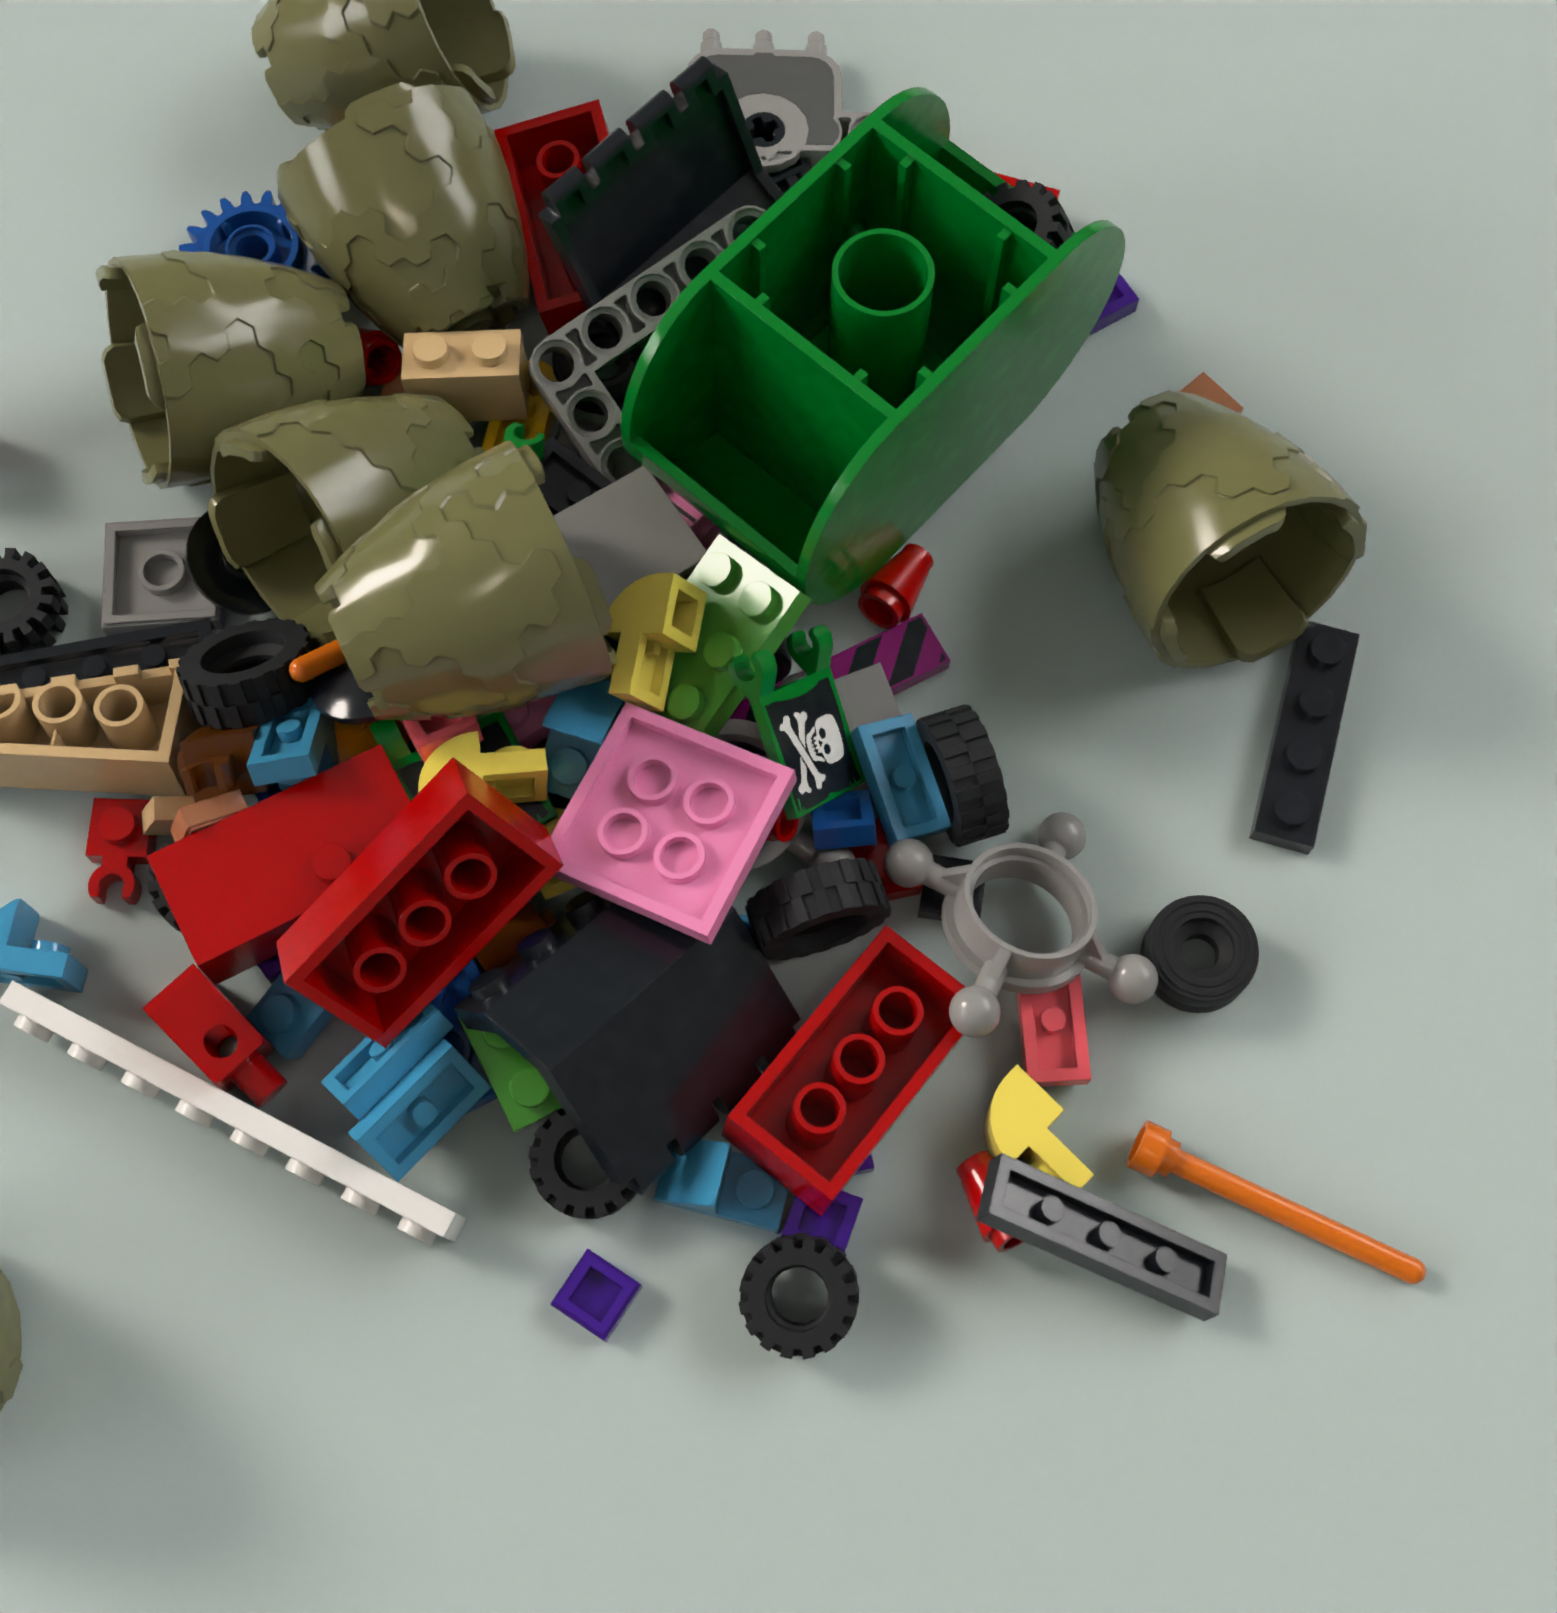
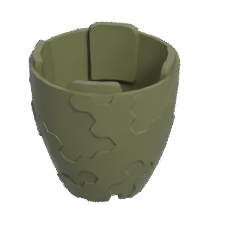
[251,0,516,131]
[277,82,530,348]
[95,250,366,489]
[1093,390,1367,668]
[207,393,485,649]
[314,440,617,721]

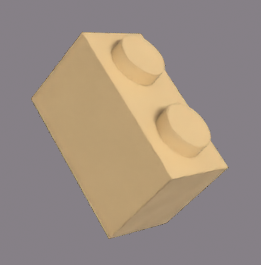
[401,329,530,422]

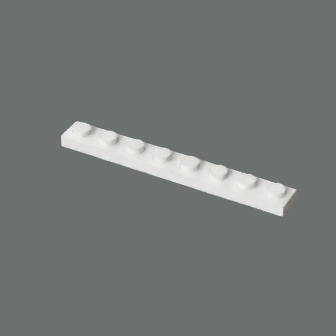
[0,980,467,1246]

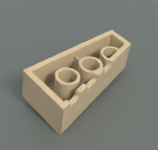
[0,658,201,796]

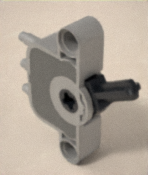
[688,28,872,194]

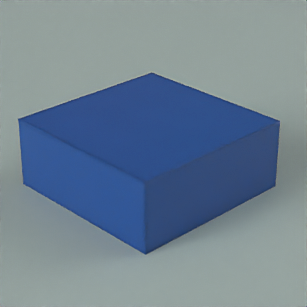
[810,789,877,851]

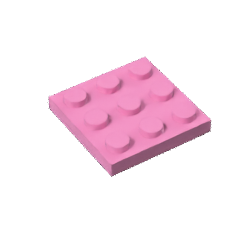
[551,702,797,945]

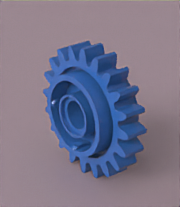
[179,190,331,279]

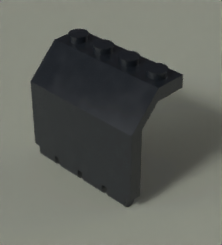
[538,56,784,365]
[454,891,801,1195]

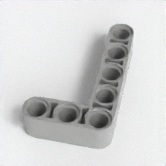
[528,205,766,482]

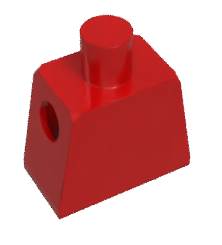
[142,964,288,1108]

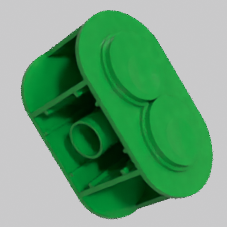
[621,87,1125,605]

